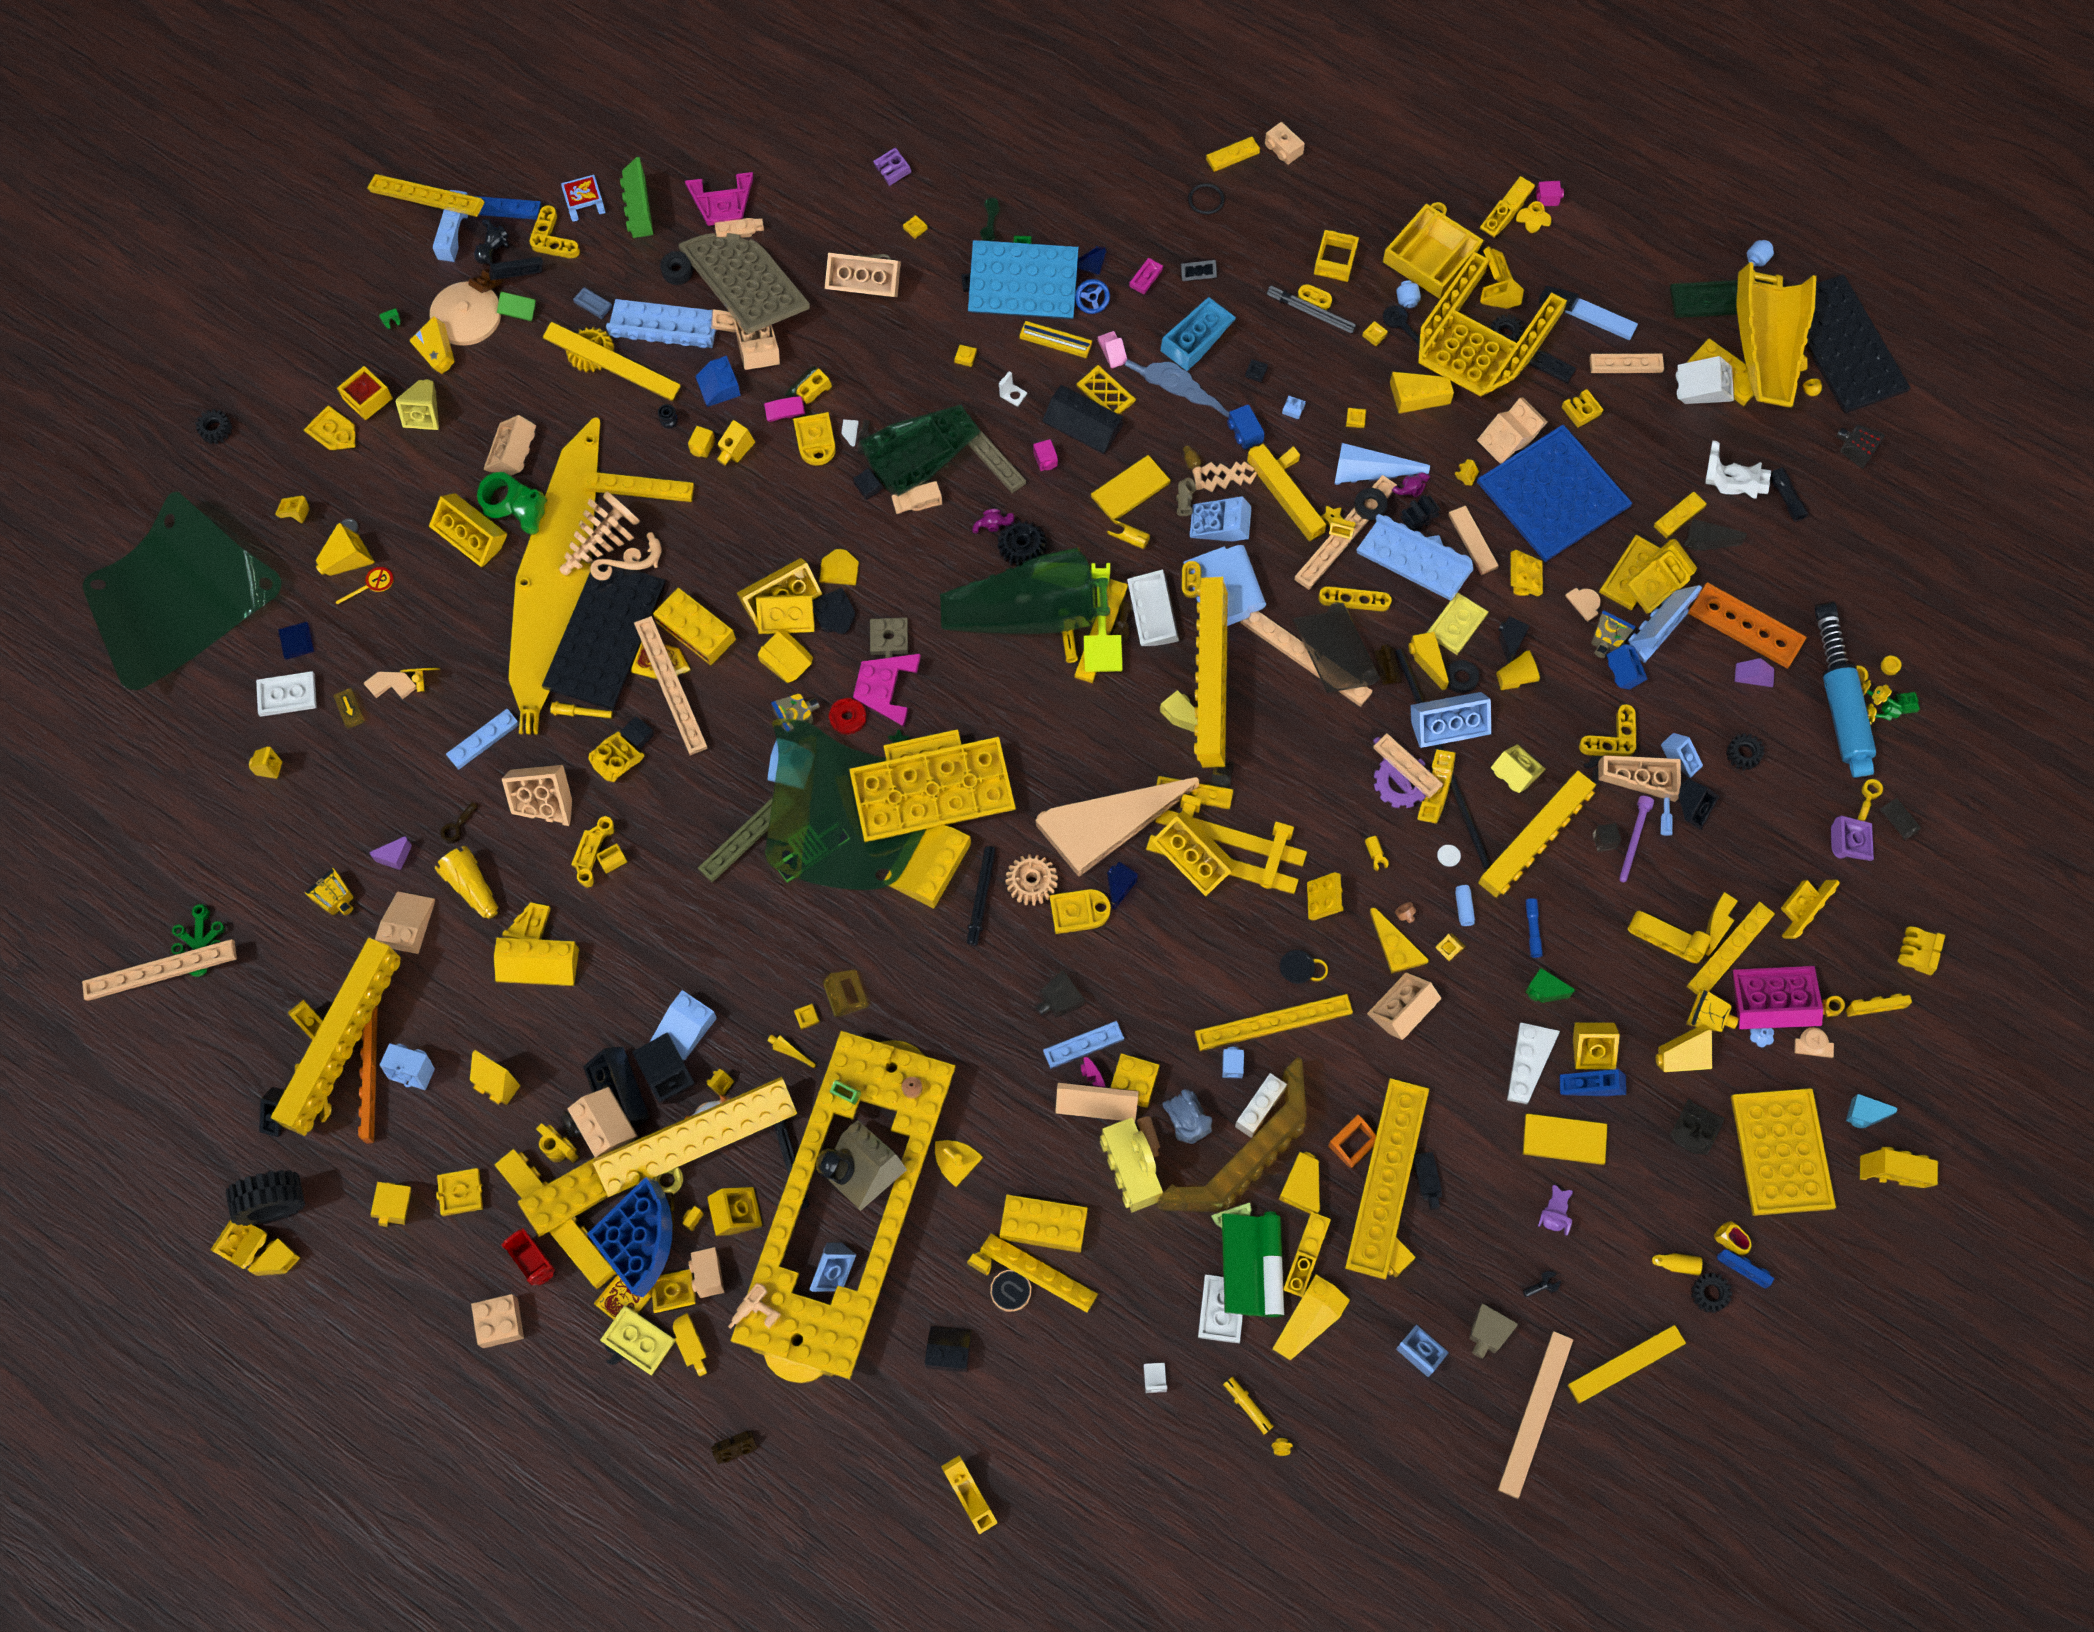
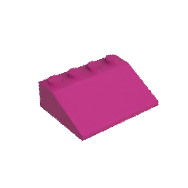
[1733,966,1823,1029]

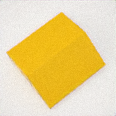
[651,1269,696,1313]

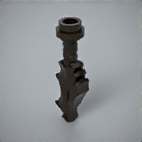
[1112,602,1133,647]

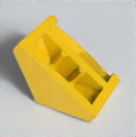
[819,549,859,585]

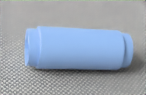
[1455,885,1475,926]

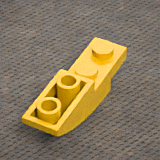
[1480,176,1535,237]
[1283,1212,1331,1297]

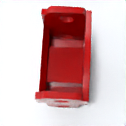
[501,1228,555,1286]

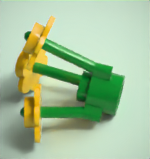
[1861,680,1903,725]

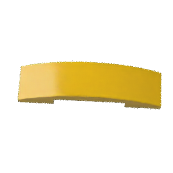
[1417,750,1456,824]

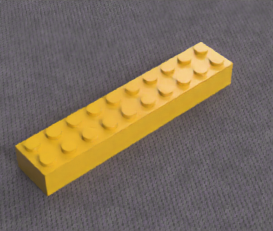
[1194,577,1228,768]
[271,938,401,1136]

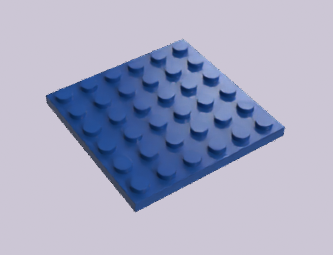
[1477,425,1632,562]

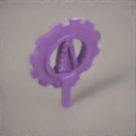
[1373,737,1430,808]

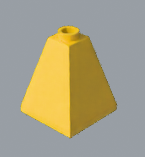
[316,523,375,576]

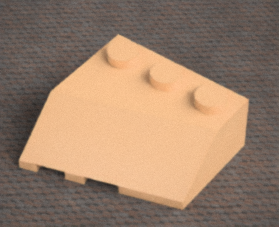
[502,765,572,826]

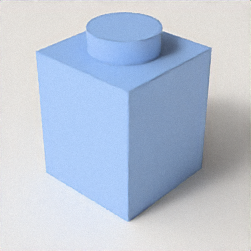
[1222,1047,1244,1078]

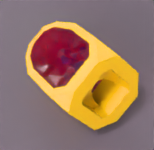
[1714,1221,1751,1255]

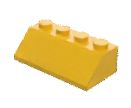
[429,493,507,567]
[737,558,822,629]
[1152,810,1238,896]
[494,938,579,986]

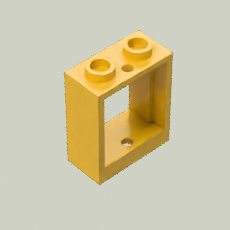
[1314,230,1359,282]

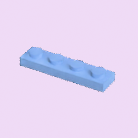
[446,709,519,770]

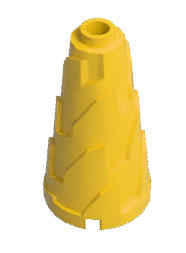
[435,846,498,919]

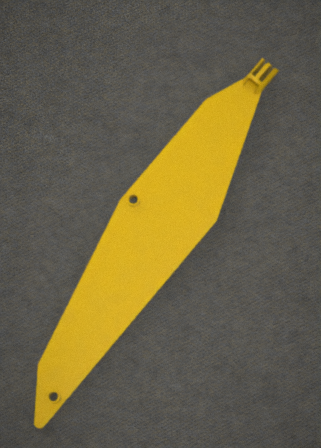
[508,417,600,735]

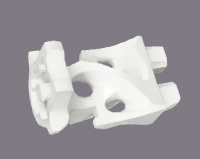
[1705,441,1771,499]

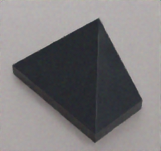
[1181,258,1217,281]

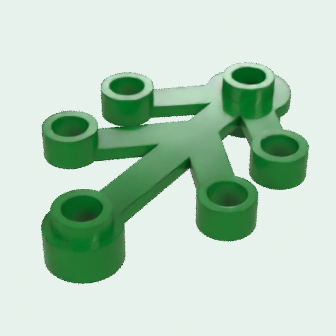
[171,904,225,977]

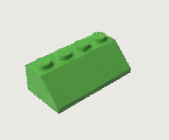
[620,157,654,238]

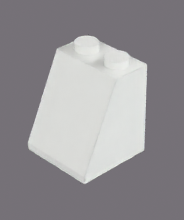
[1676,356,1734,404]

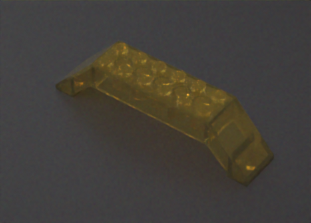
[1157,1056,1307,1212]

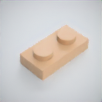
[711,309,736,332]

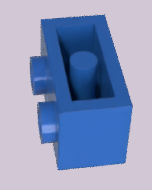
[1227,404,1265,450]
[1606,644,1647,690]

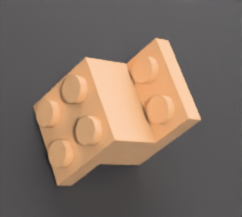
[1477,397,1547,464]

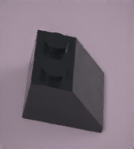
[1678,778,1720,830]
[925,1326,972,1373]

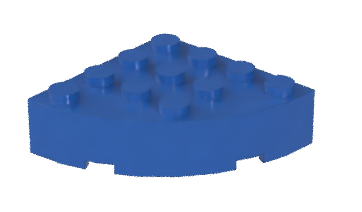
[587,1177,673,1297]

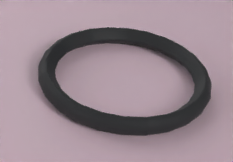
[1188,183,1225,215]

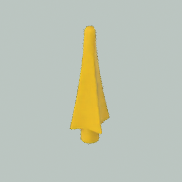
[767,1034,816,1068]

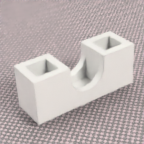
[1235,1073,1287,1138]

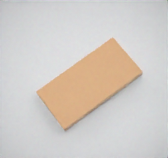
[1056,1083,1138,1122]

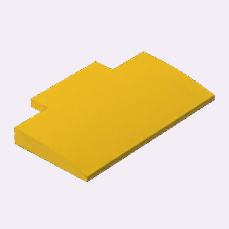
[849,729,1016,842]

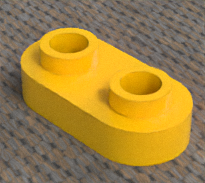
[1298,285,1332,310]
[1182,561,1202,598]

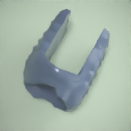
[1162,1089,1213,1144]

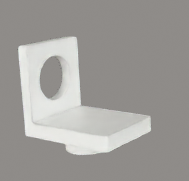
[999,371,1027,407]
[1144,1363,1167,1393]

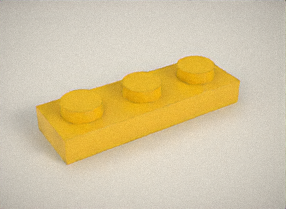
[1206,137,1260,172]
[1654,492,1707,539]
[1846,994,1912,1017]

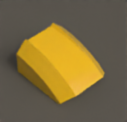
[758,629,813,683]

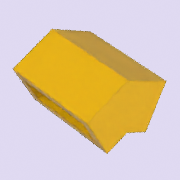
[1329,517,1356,539]

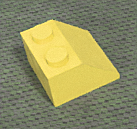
[1491,744,1546,793]

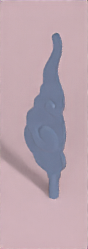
[1125,359,1229,417]

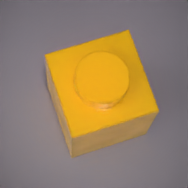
[688,426,716,458]

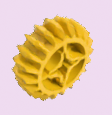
[566,326,614,373]

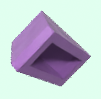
[1735,658,1774,687]
[369,836,412,870]

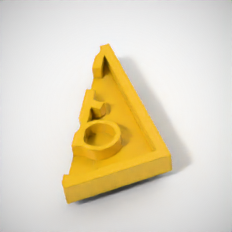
[1370,908,1428,974]

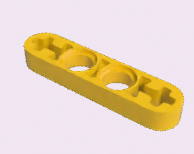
[1319,587,1392,611]

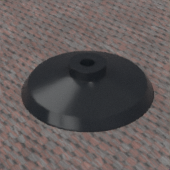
[1280,950,1315,984]

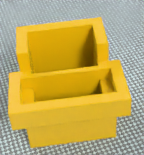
[371,1182,411,1227]

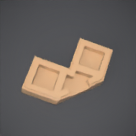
[364,672,417,699]

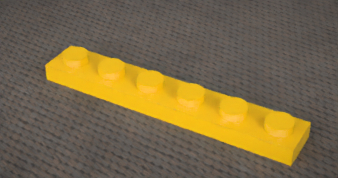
[582,471,694,502]
[1075,579,1128,683]
[1687,901,1775,995]
[980,1234,1098,1312]

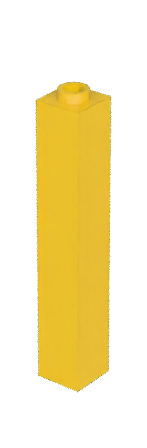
[1247,444,1326,542]

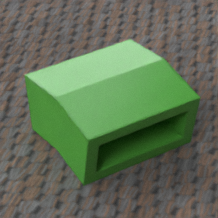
[830,1080,861,1105]

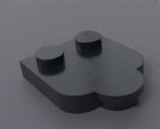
[813,588,855,634]

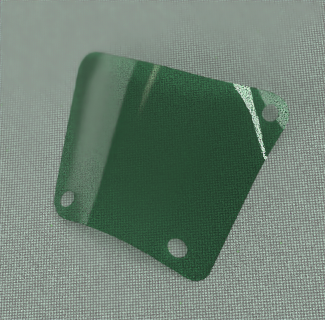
[83,492,281,690]
[765,718,926,890]

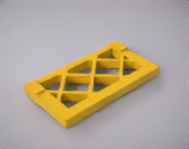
[1076,365,1136,415]

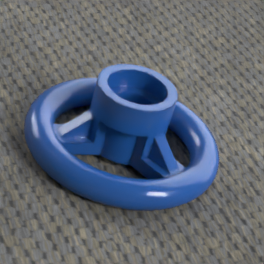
[1075,279,1110,314]

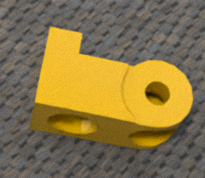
[796,368,832,404]

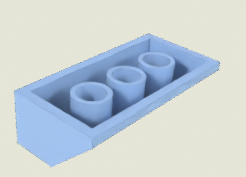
[1411,692,1491,748]

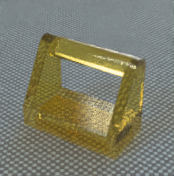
[823,970,869,1017]

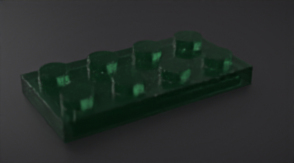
[1670,280,1738,318]

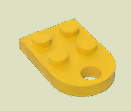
[793,412,836,466]
[1050,889,1111,934]

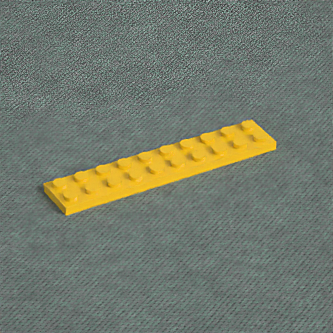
[592,1077,797,1197]
[1345,1078,1429,1280]

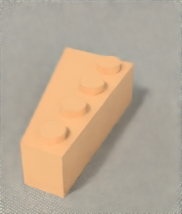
[1598,756,1681,802]

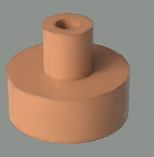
[1395,902,1416,923]
[902,1077,922,1099]

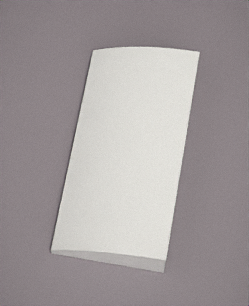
[1127,569,1179,646]

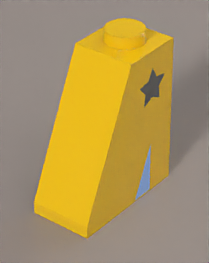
[409,316,455,374]

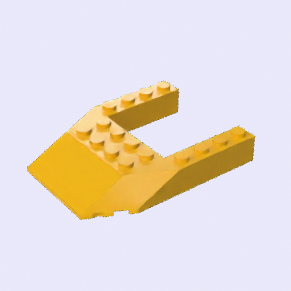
[1418,252,1567,397]

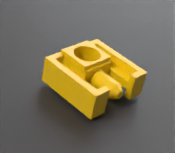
[1562,389,1603,428]

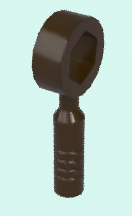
[440,802,478,844]

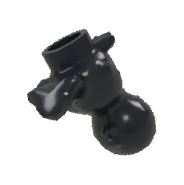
[474,219,509,264]

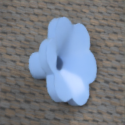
[1750,1028,1774,1047]

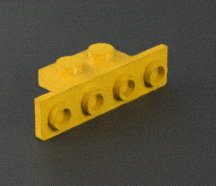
[1781,880,1840,939]

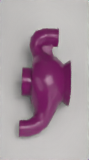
[1392,472,1430,498]
[972,509,1015,533]

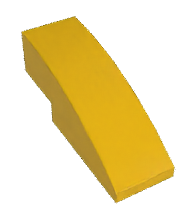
[1705,892,1738,956]

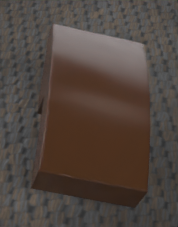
[468,268,506,293]

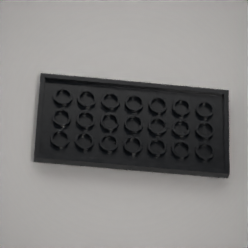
[1805,274,1910,414]
[542,559,666,710]

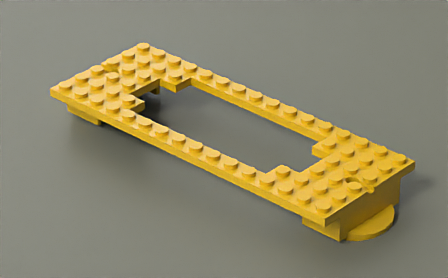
[731,1031,956,1383]

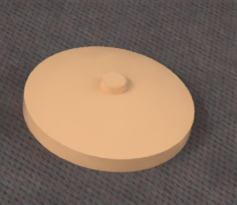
[430,281,501,345]

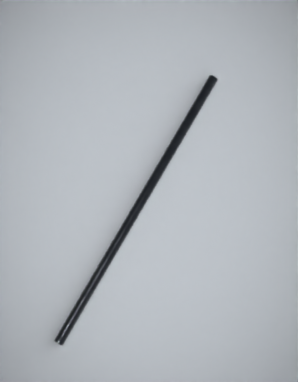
[1395,649,1491,869]

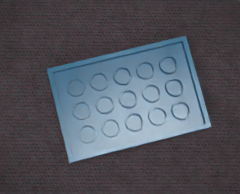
[968,240,1079,319]

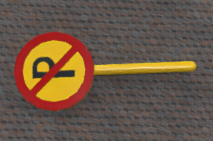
[336,567,393,604]

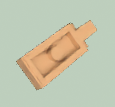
[715,218,764,238]

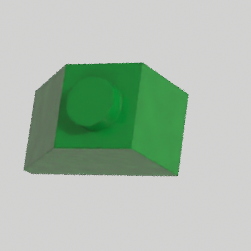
[1525,968,1575,1003]

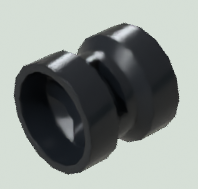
[658,404,678,429]

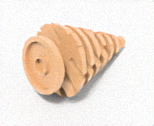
[559,491,640,576]

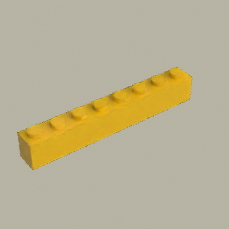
[1478,771,1596,898]
[494,1149,617,1290]

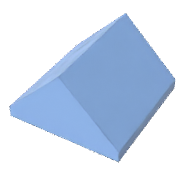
[1396,1324,1449,1377]

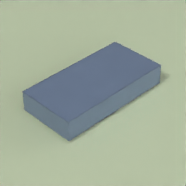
[573,287,612,319]

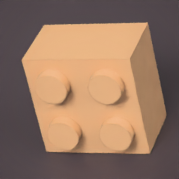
[471,1294,524,1348]

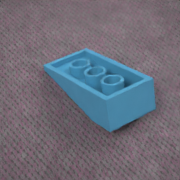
[1160,297,1236,371]

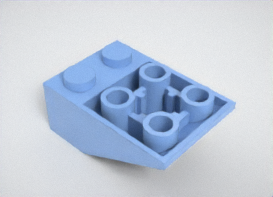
[1190,496,1251,541]

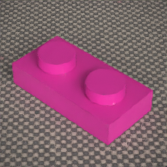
[1129,258,1163,295]

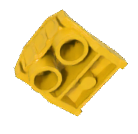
[588,731,644,782]

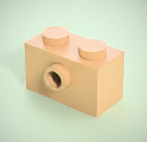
[1265,122,1305,165]
[689,1247,725,1298]

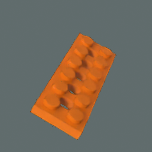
[1688,582,1807,669]

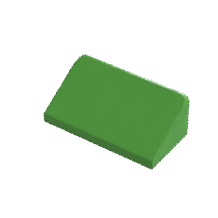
[497,292,536,321]

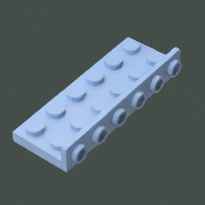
[606,299,717,348]
[1357,514,1473,601]

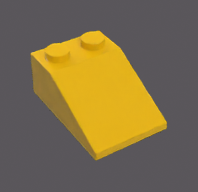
[470,1050,520,1106]

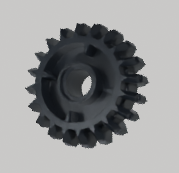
[997,520,1047,568]

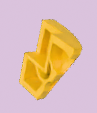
[1496,650,1540,690]

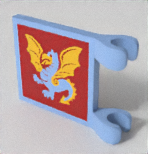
[561,175,606,222]

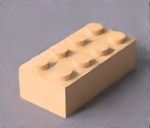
[825,253,901,297]

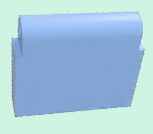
[1183,545,1266,626]

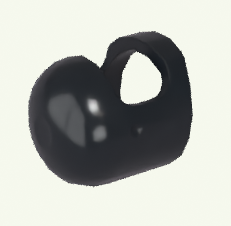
[816,1148,854,1185]

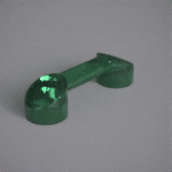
[980,198,1000,241]

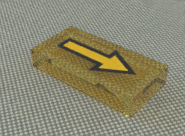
[333,688,365,729]

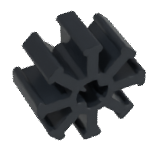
[1400,495,1441,531]

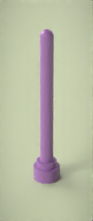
[1619,796,1654,882]

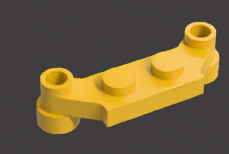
[571,816,614,888]

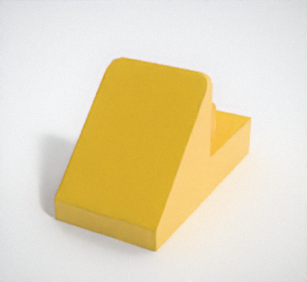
[275,495,309,523]
[288,1000,323,1040]

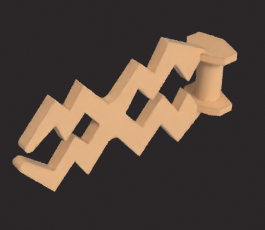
[1192,461,1257,493]

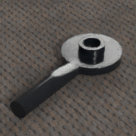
[1382,306,1420,345]

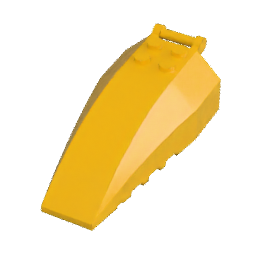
[1736,262,1816,408]

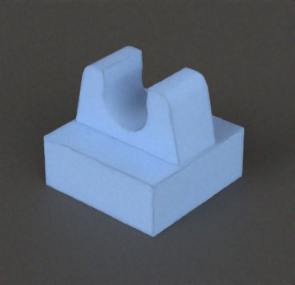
[1282,396,1306,419]

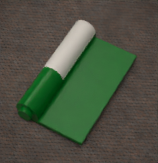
[1222,1212,1284,1317]

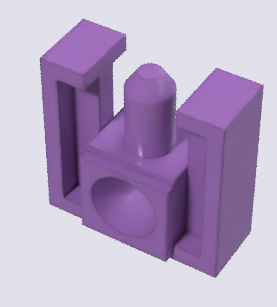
[873,147,911,186]

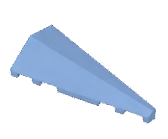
[1335,443,1430,485]

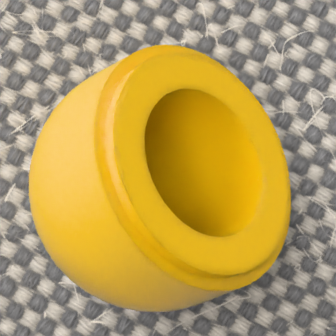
[1803,379,1822,396]

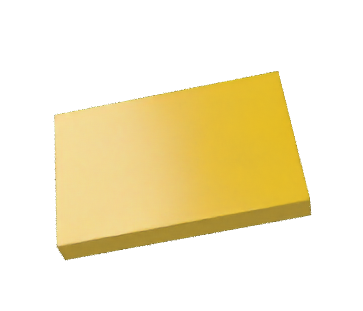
[756,594,815,634]

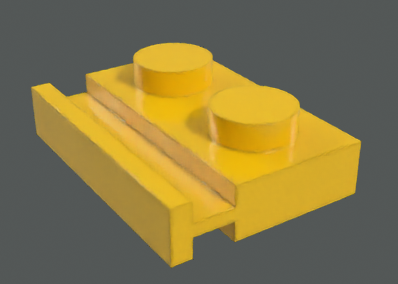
[1483,246,1513,282]

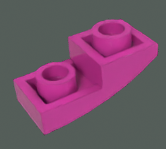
[764,396,805,422]
[1080,1057,1106,1088]

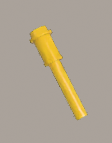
[551,701,612,719]

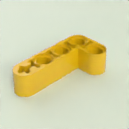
[1628,911,1711,963]

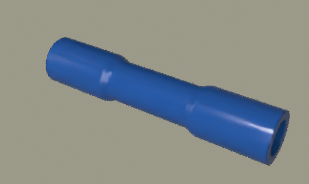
[1526,898,1543,958]

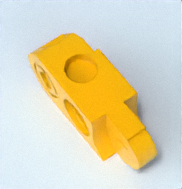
[673,1313,707,1377]

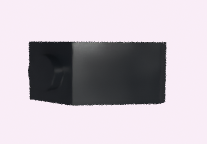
[1498,616,1530,663]
[259,1087,285,1137]

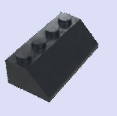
[1043,385,1123,454]
[583,1046,650,1129]

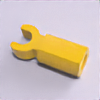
[1365,836,1388,871]

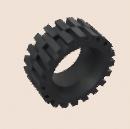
[225,1170,305,1226]

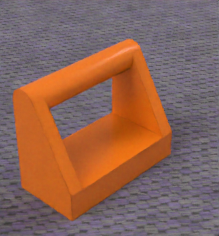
[1328,1115,1376,1168]

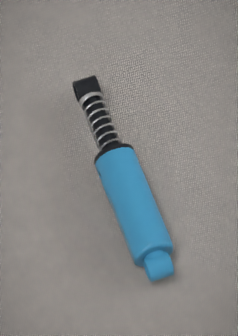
[1814,601,1876,778]

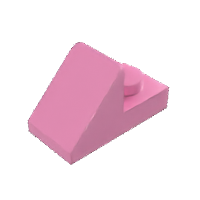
[1098,331,1127,369]

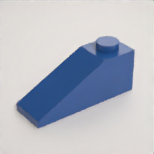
[1560,1069,1627,1096]

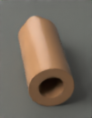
[1137,1116,1160,1158]

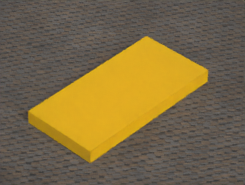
[1091,455,1170,521]
[1599,535,1660,611]
[1523,1114,1607,1165]

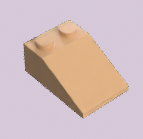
[375,892,435,954]

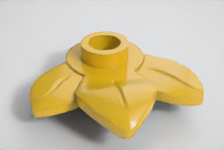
[1516,201,1551,233]

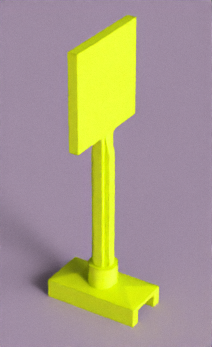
[1084,563,1122,672]

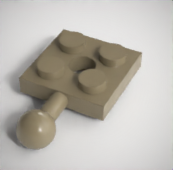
[870,618,908,658]

